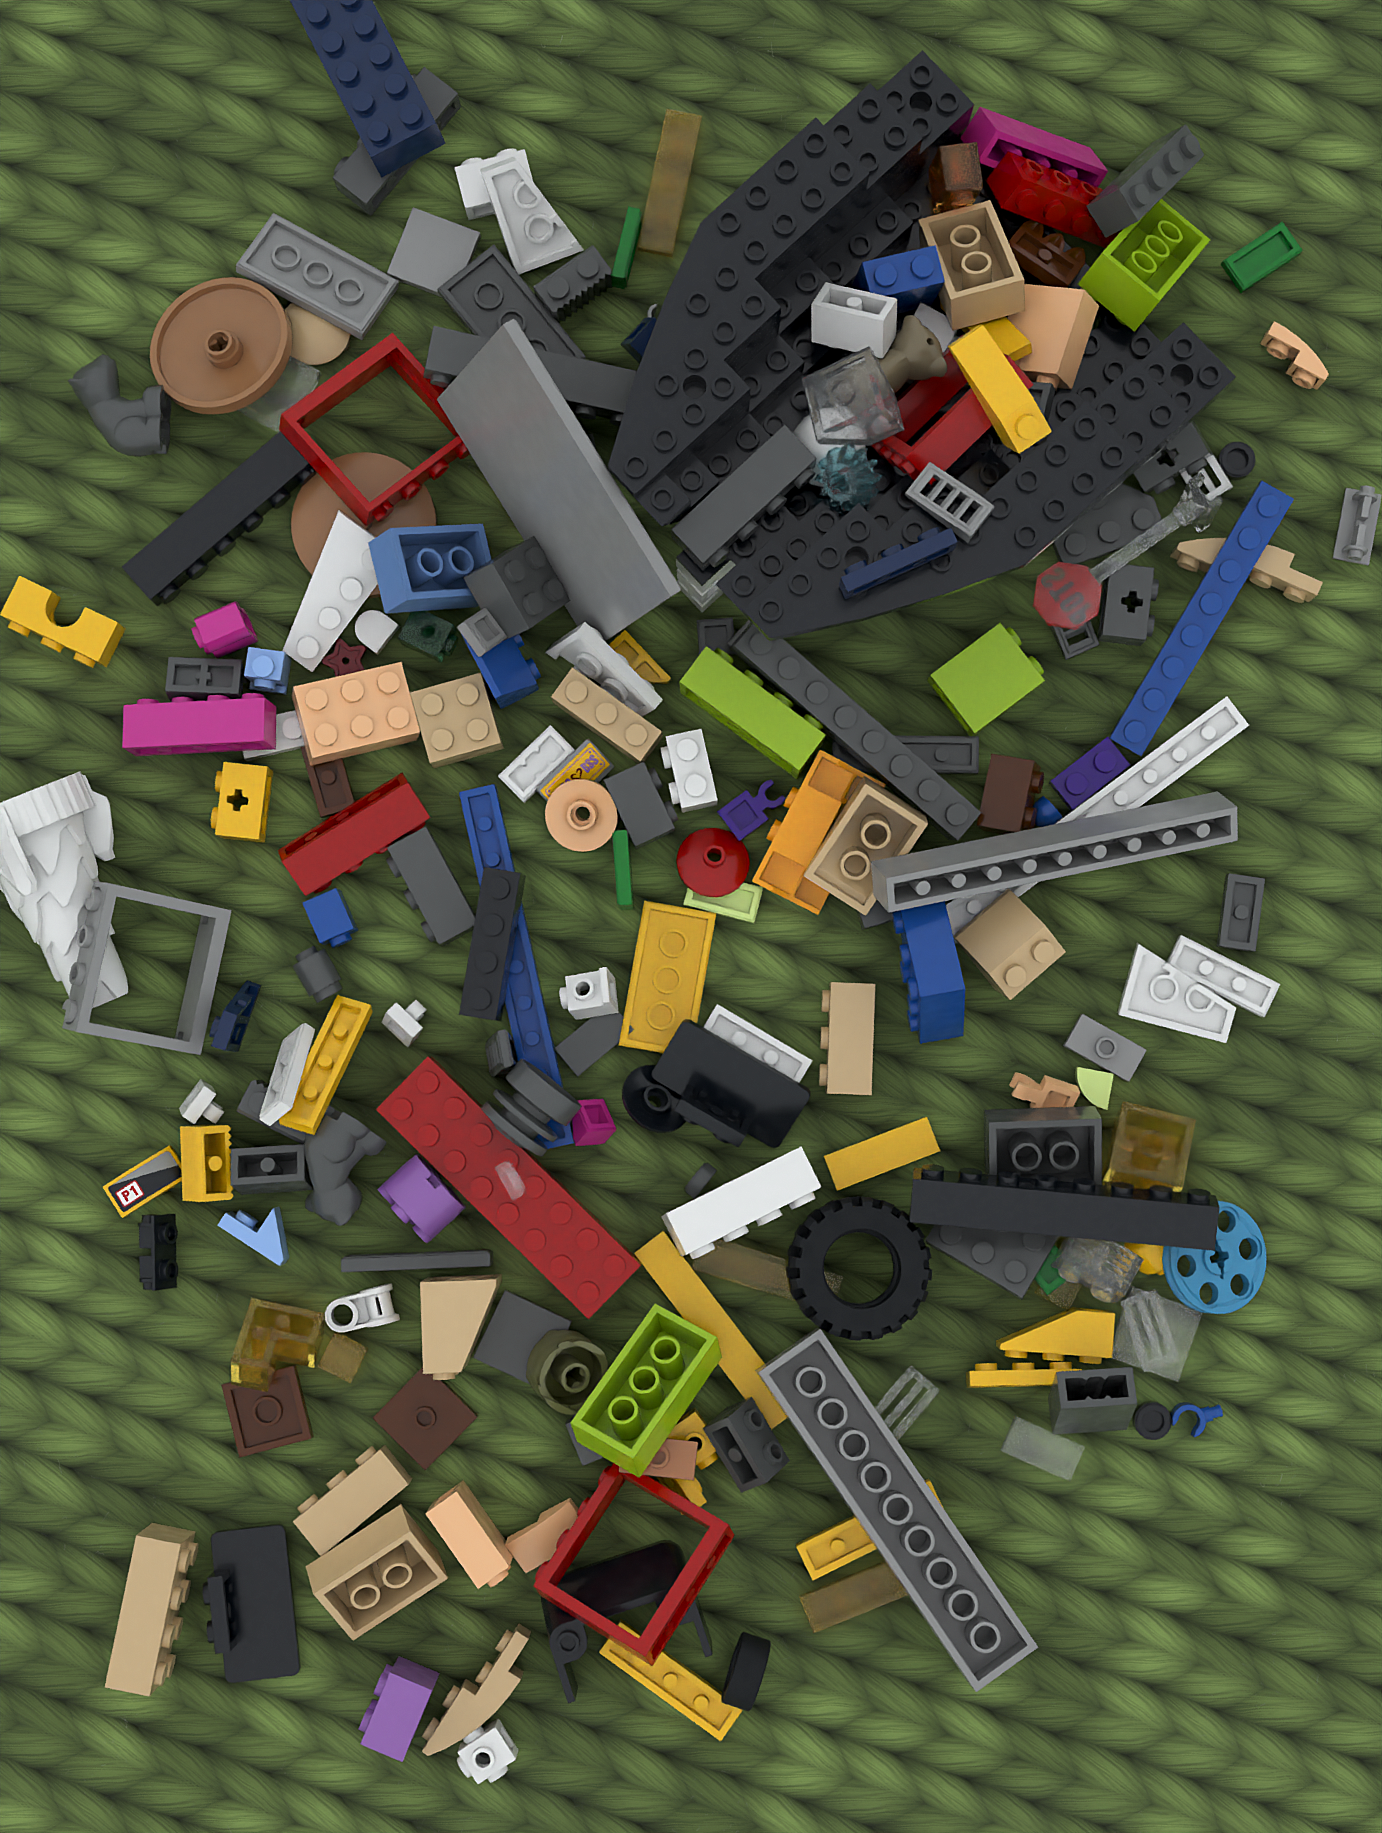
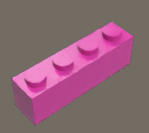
[960,107,1108,187]
[122,693,277,756]

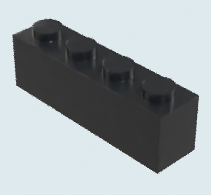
[459,867,526,1021]

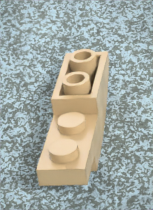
[1170,538,1323,603]
[421,1624,531,1756]

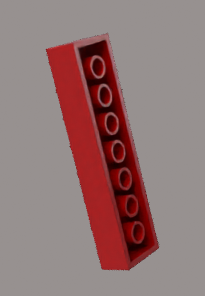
[376,1056,642,1320]

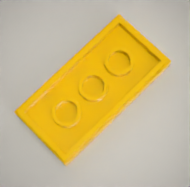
[619,901,716,1053]

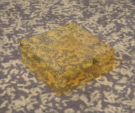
[317,1332,369,1383]

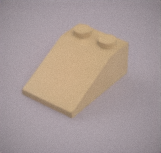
[803,776,928,916]

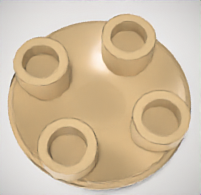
[285,302,351,366]

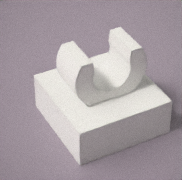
[382,1000,427,1047]
[179,1079,224,1124]

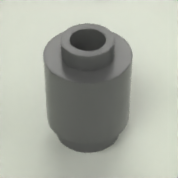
[292,946,343,1003]

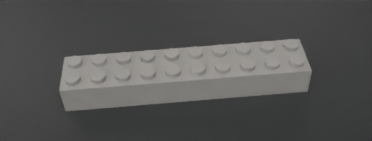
[755,1328,1038,1692]

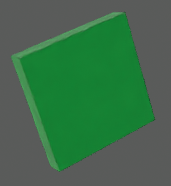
[612,830,634,910]

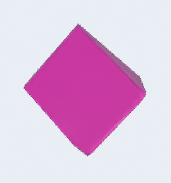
[572,1099,617,1146]

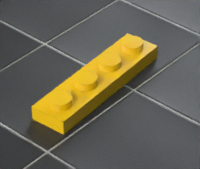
[278,995,373,1135]
[796,1478,944,1581]
[599,1619,743,1741]

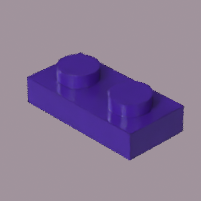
[1049,737,1130,811]

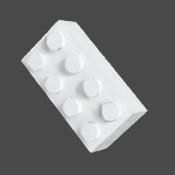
[661,1147,821,1259]

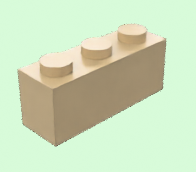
[551,667,663,764]
[819,982,875,1095]
[293,1445,412,1556]

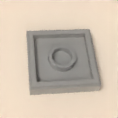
[387,207,481,297]

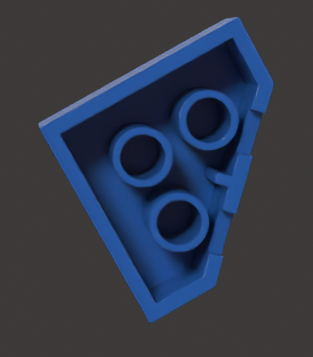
[892,901,965,1044]

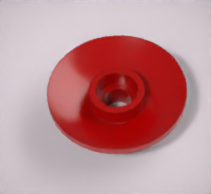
[676,828,750,897]

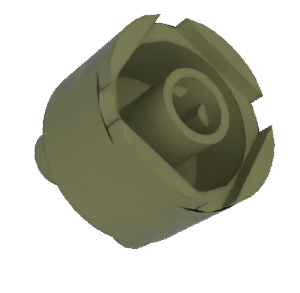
[526,1330,609,1415]

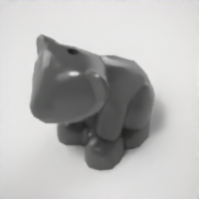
[68,354,172,457]
[304,1106,387,1226]

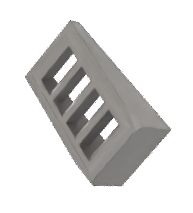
[905,462,995,543]

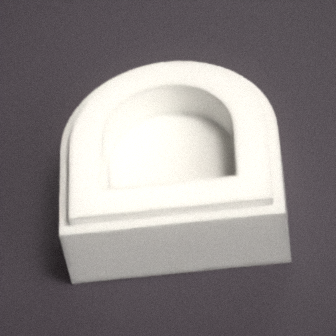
[355,610,400,655]

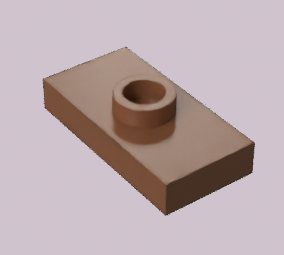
[619,1439,698,1481]

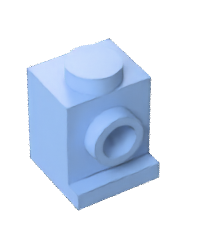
[244,647,291,695]

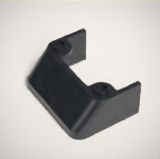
[541,1540,713,1703]

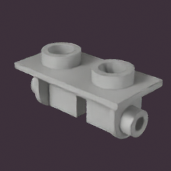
[1332,486,1382,566]

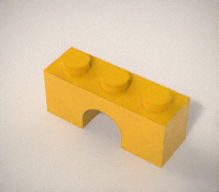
[0,576,126,668]

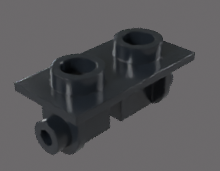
[138,1214,178,1291]

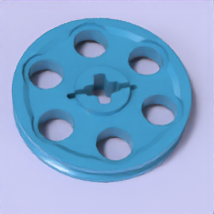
[1162,1201,1267,1314]

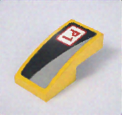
[103,1145,182,1218]

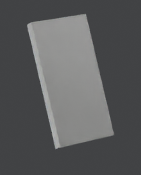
[236,213,399,340]

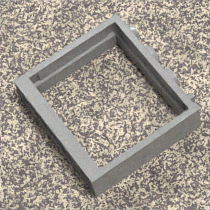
[62,881,232,1055]

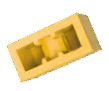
[211,762,273,843]

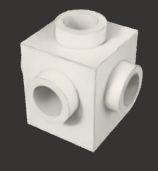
[457,1718,518,1784]

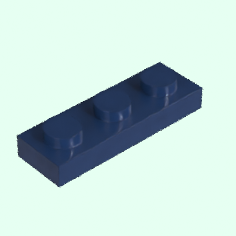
[839,527,958,599]

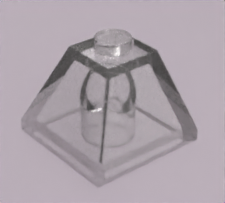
[802,346,904,446]

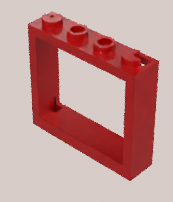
[279,333,470,526]
[865,334,1034,485]
[533,1463,735,1666]

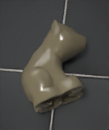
[826,315,947,425]

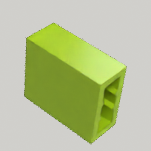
[927,623,1045,736]

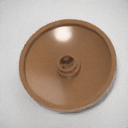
[150,277,292,414]
[291,452,438,598]

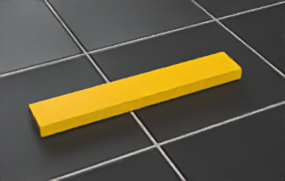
[634,1230,787,1430]

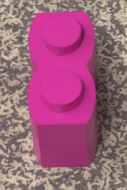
[191,601,258,659]

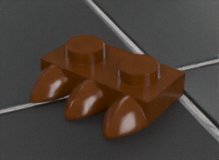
[1008,220,1086,288]

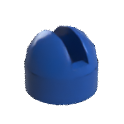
[1033,796,1062,827]

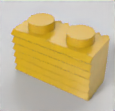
[180,1124,234,1202]

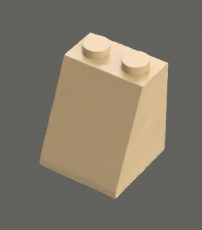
[420,1274,502,1380]

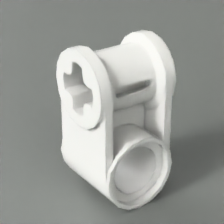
[325,1283,400,1332]

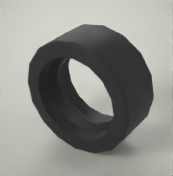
[721,1632,771,1711]

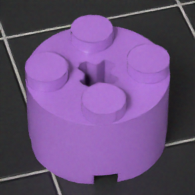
[377,1154,466,1243]

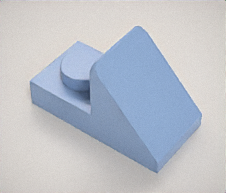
[218,1206,289,1266]

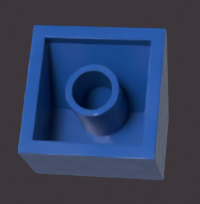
[461,634,541,709]

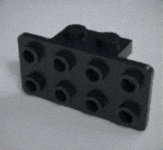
[652,1019,811,1148]
[203,1524,301,1683]

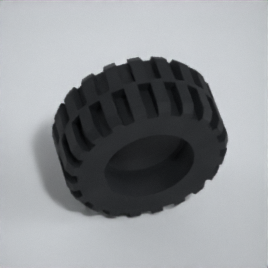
[786,1197,932,1341]

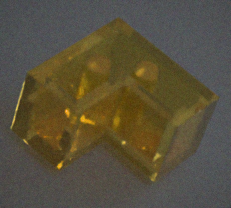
[230,1298,324,1392]

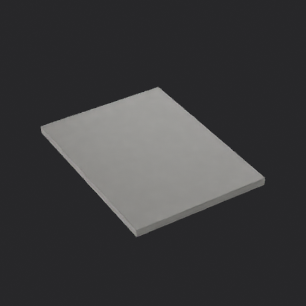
[437,319,681,641]

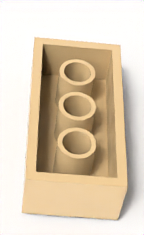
[105,1523,199,1696]

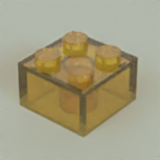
[1102,1101,1196,1192]

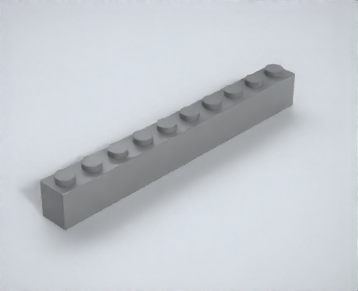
[871,791,1238,913]

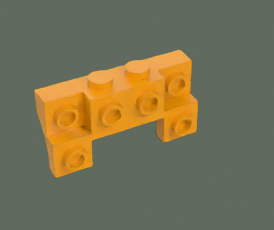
[752,750,886,915]

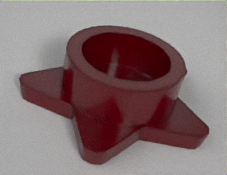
[321,638,367,677]

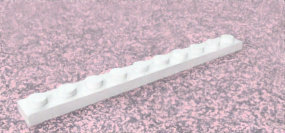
[946,697,1249,944]

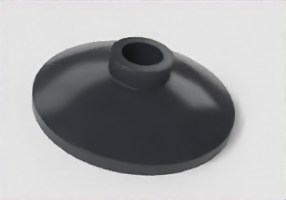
[622,1065,686,1133]

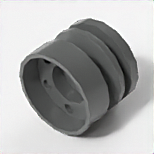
[481,1058,582,1157]

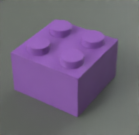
[358,1656,440,1762]

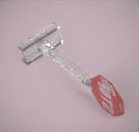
[1033,472,1223,630]

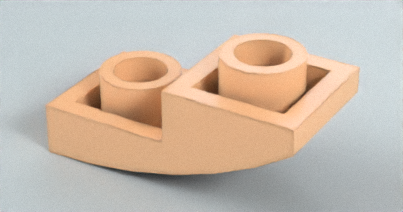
[1260,321,1329,390]
[505,1498,578,1573]

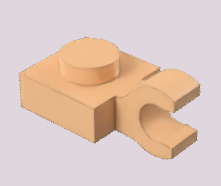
[1009,1072,1080,1108]

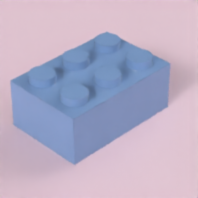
[368,524,491,614]

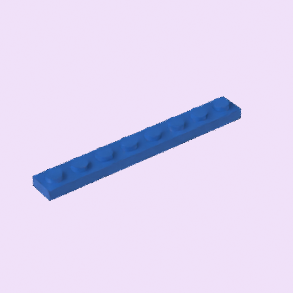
[1109,481,1294,756]

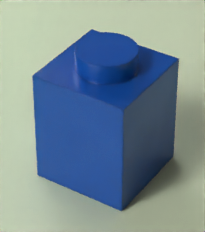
[303,888,359,948]

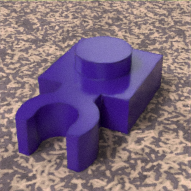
[717,780,785,842]

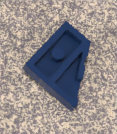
[209,980,261,1052]

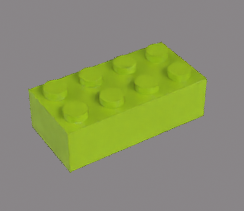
[1078,199,1210,332]
[679,646,826,779]
[570,1304,722,1478]

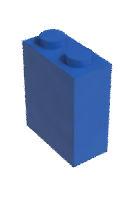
[851,245,945,314]

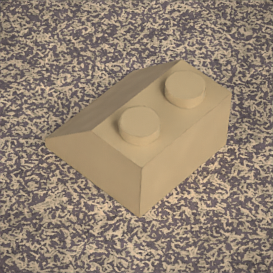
[953,889,1066,1000]

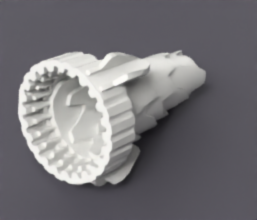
[0,771,128,1008]

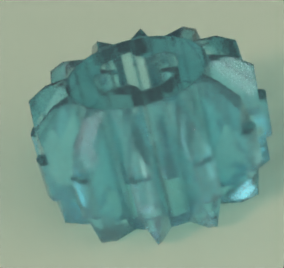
[814,444,883,512]

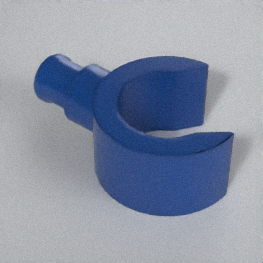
[1170,1402,1223,1438]

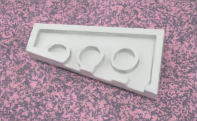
[282,510,378,672]

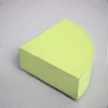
[1075,1067,1114,1110]

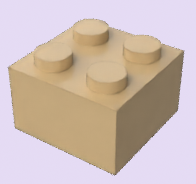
[410,673,504,768]

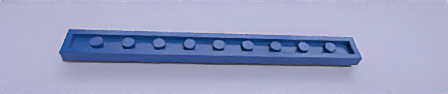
[459,784,574,1149]

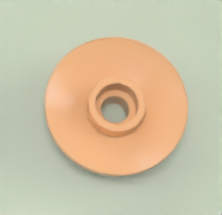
[545,779,618,852]

